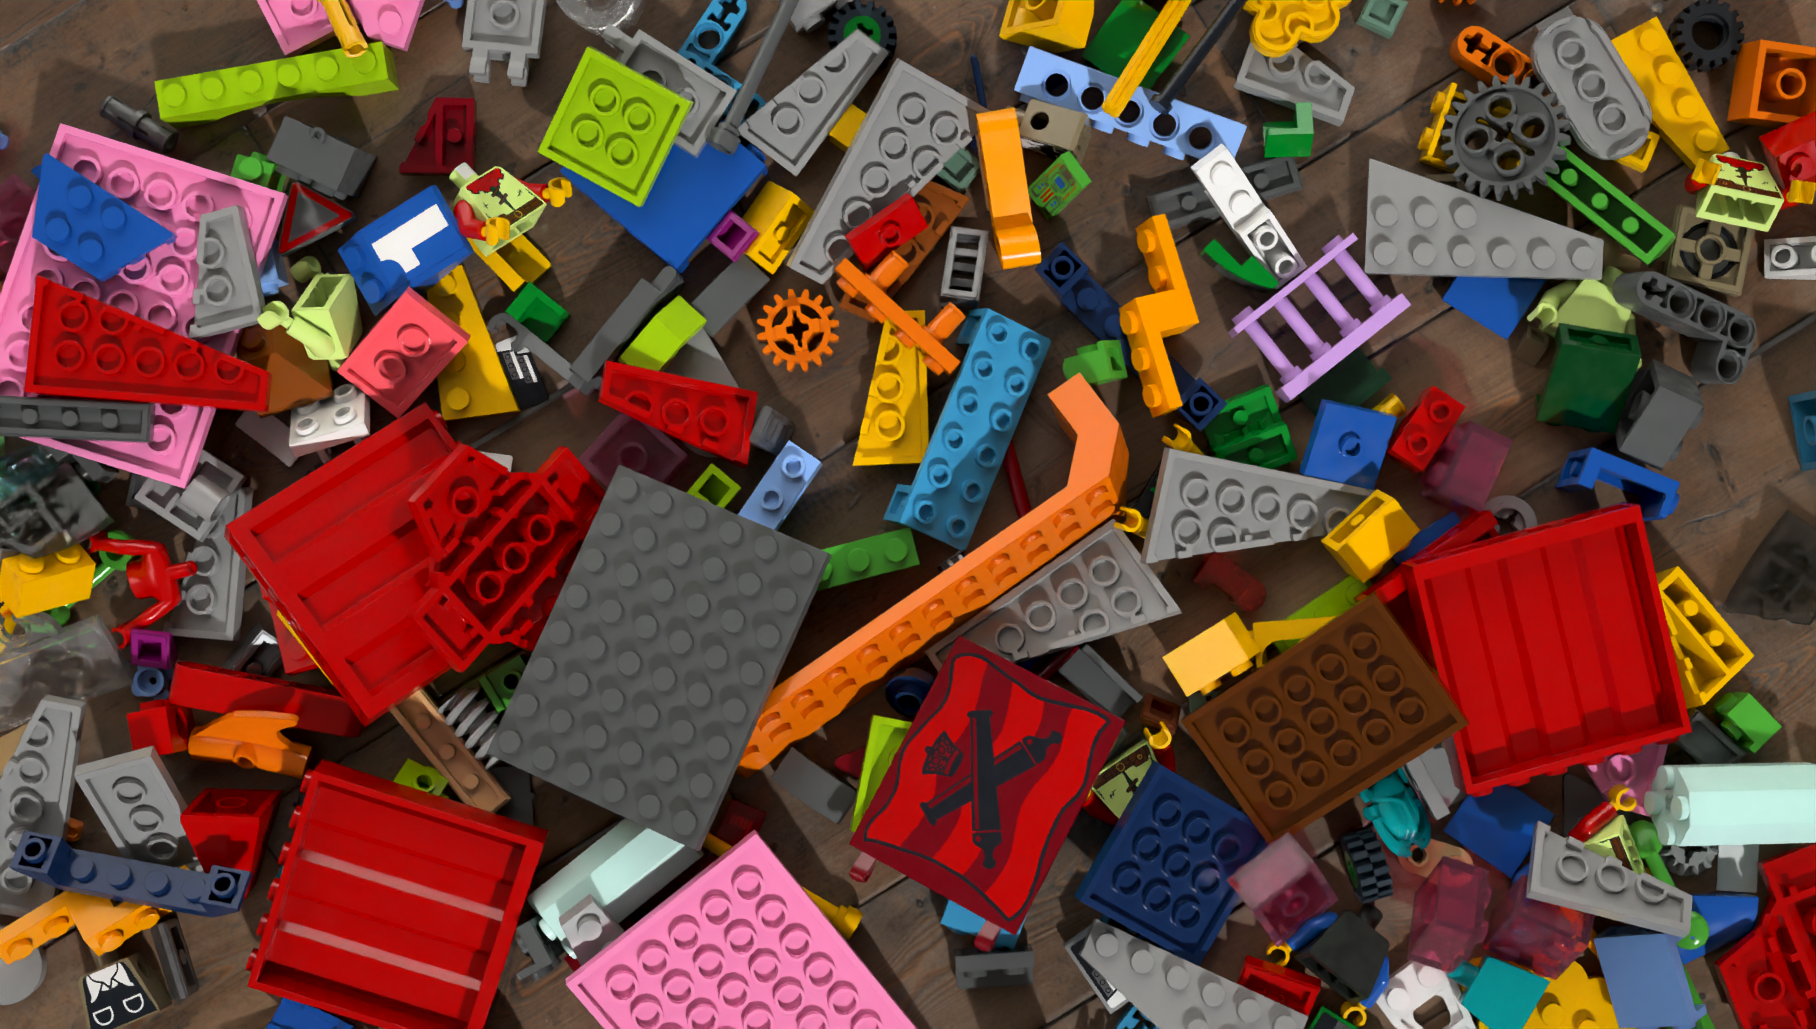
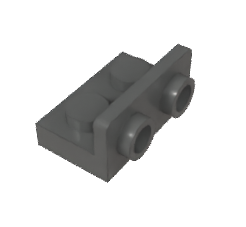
[515,913,566,981]
[954,944,1034,989]

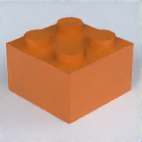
[1727,39,1816,128]

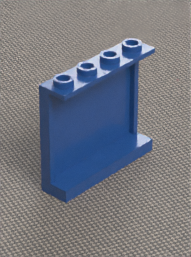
[560,120,769,275]

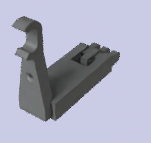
[487,266,685,397]

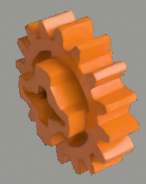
[757,289,839,373]

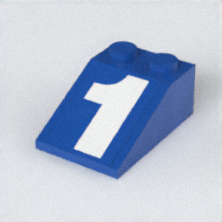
[338,185,474,316]

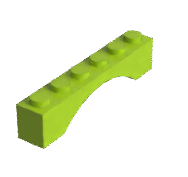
[154,41,399,129]

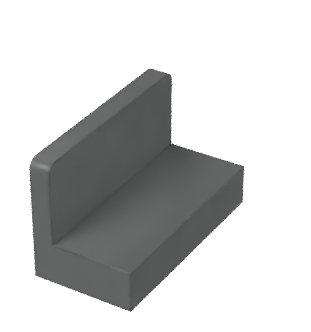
[1058,643,1143,718]

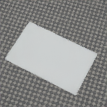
[1716,844,1759,893]

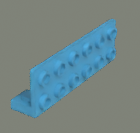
[883,308,1051,551]

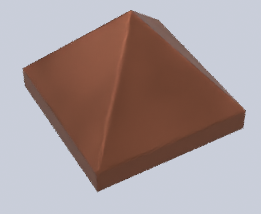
[1138,692,1182,735]

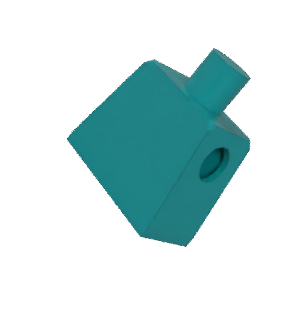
[1446,954,1550,1029]

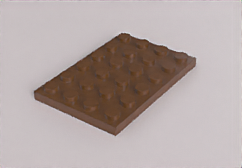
[1181,591,1469,848]

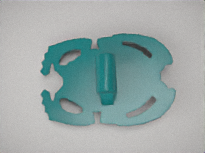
[1359,767,1431,858]

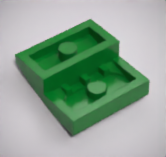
[1081,0,1191,90]
[1202,384,1298,469]

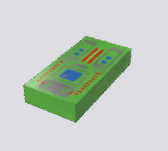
[1028,151,1092,220]

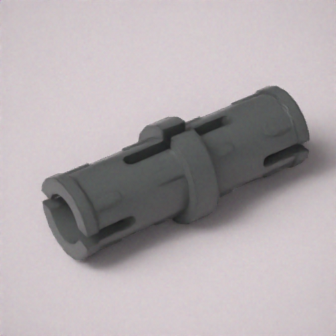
[99,95,179,154]

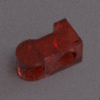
[1189,552,1266,611]

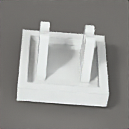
[289,384,370,463]

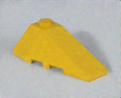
[999,0,1094,53]

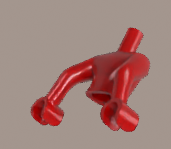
[79,527,197,649]

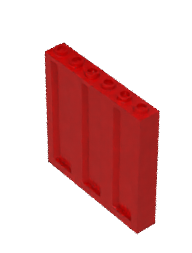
[224,402,463,727]
[1401,502,1692,797]
[246,759,549,1029]

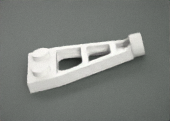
[1376,946,1476,1029]

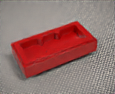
[844,193,929,270]
[1235,955,1321,1016]

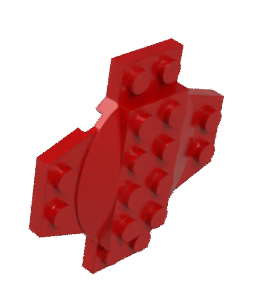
[405,445,606,673]
[1713,843,1816,1029]

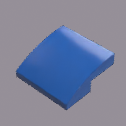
[1441,277,1546,340]
[1443,784,1555,879]

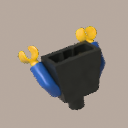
[1266,903,1390,1027]

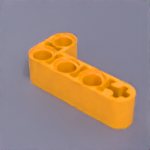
[975,107,1041,270]

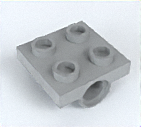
[134,449,247,542]

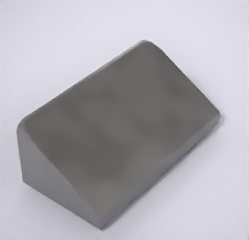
[221,622,283,677]
[150,918,199,1000]

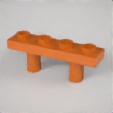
[835,250,966,377]

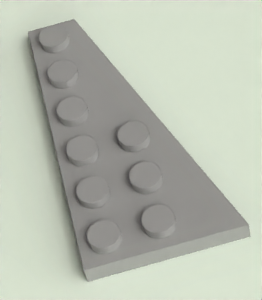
[786,58,990,284]
[925,518,1182,672]
[0,695,86,917]

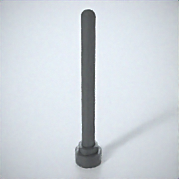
[706,0,799,156]

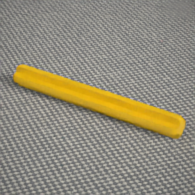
[1102,0,1192,118]

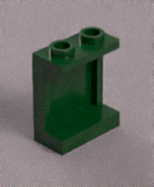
[1534,323,1641,434]

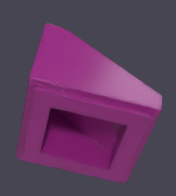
[706,209,759,263]
[131,628,178,670]

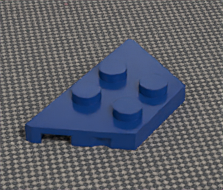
[32,153,178,282]

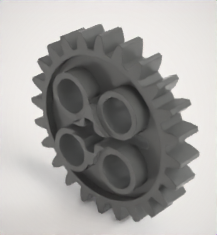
[1441,74,1571,201]

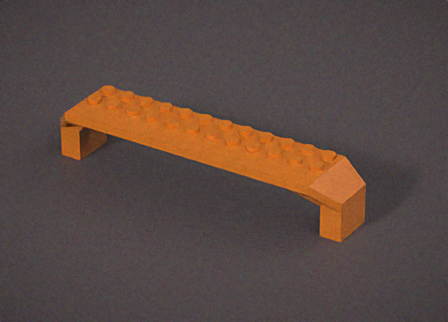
[734,372,1129,778]

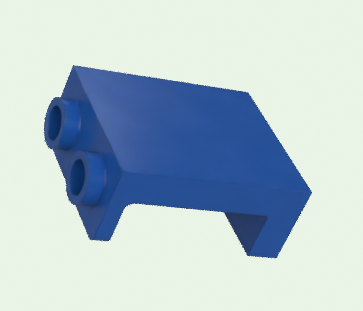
[1555,447,1680,521]

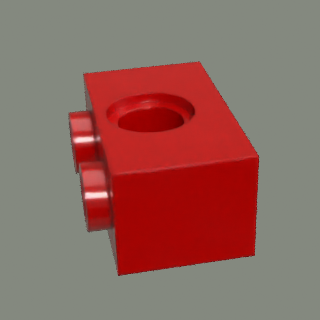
[1385,385,1466,474]
[127,699,195,756]

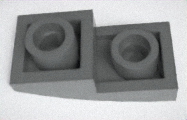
[690,253,770,337]
[38,444,119,483]
[771,746,857,824]

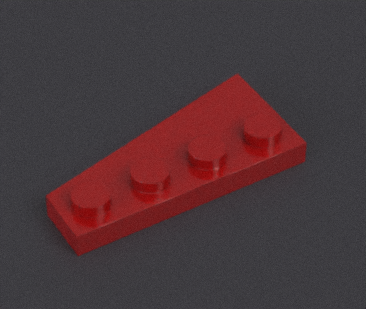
[598,361,758,469]

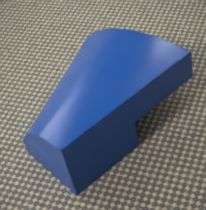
[1677,892,1759,965]

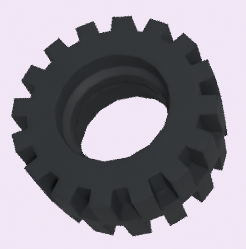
[1668,0,1745,73]

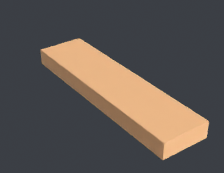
[390,687,513,814]

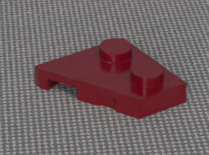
[399,97,477,176]

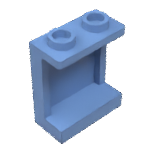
[1593,924,1707,1029]

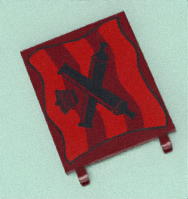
[849,635,1126,951]

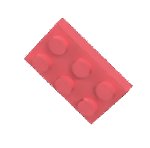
[336,287,471,419]

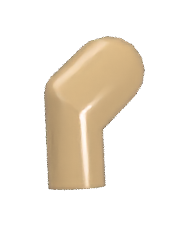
[1593,229,1641,273]

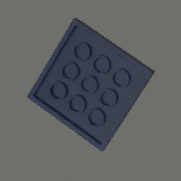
[1074,760,1269,966]

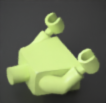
[257,256,363,371]
[1527,266,1642,374]

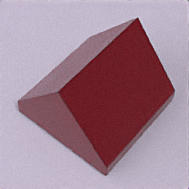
[834,745,866,779]

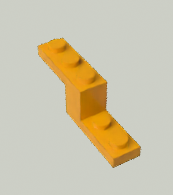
[1119,214,1199,418]
[0,865,189,965]

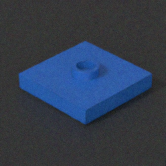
[1299,399,1397,490]

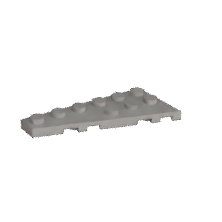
[1364,158,1604,280]
[1140,447,1375,564]
[1079,919,1308,1029]

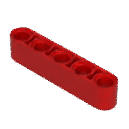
[168,661,363,737]

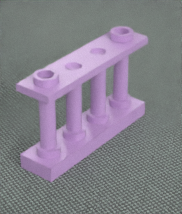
[1228,233,1411,404]

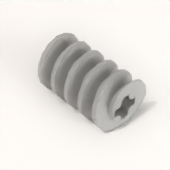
[437,685,501,771]

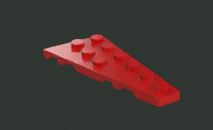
[24,275,272,413]

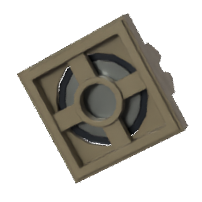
[1660,204,1754,297]

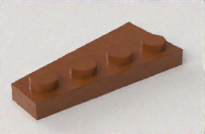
[839,180,970,324]

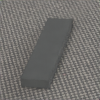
[1145,157,1303,230]
[0,396,156,444]

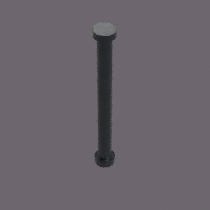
[1149,0,1248,115]

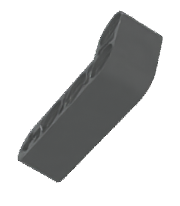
[1612,271,1757,384]

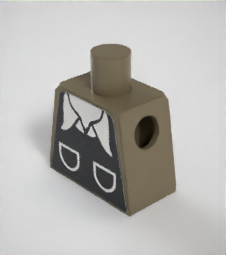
[1006,99,1093,165]
[78,947,173,1029]

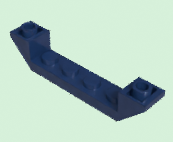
[1035,242,1227,432]
[10,830,252,918]

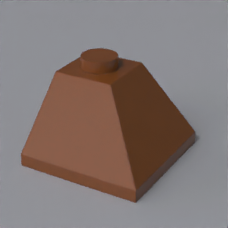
[236,324,335,418]

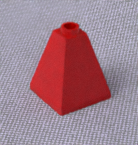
[180,788,282,899]

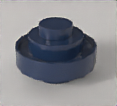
[885,667,935,719]

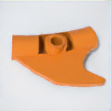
[188,710,313,779]

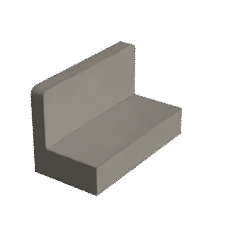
[1401,742,1468,820]

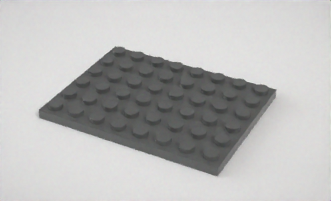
[486,465,832,851]

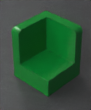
[1262,102,1314,158]
[505,281,571,343]

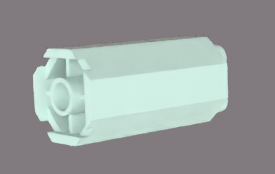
[1643,762,1816,846]
[527,818,705,959]

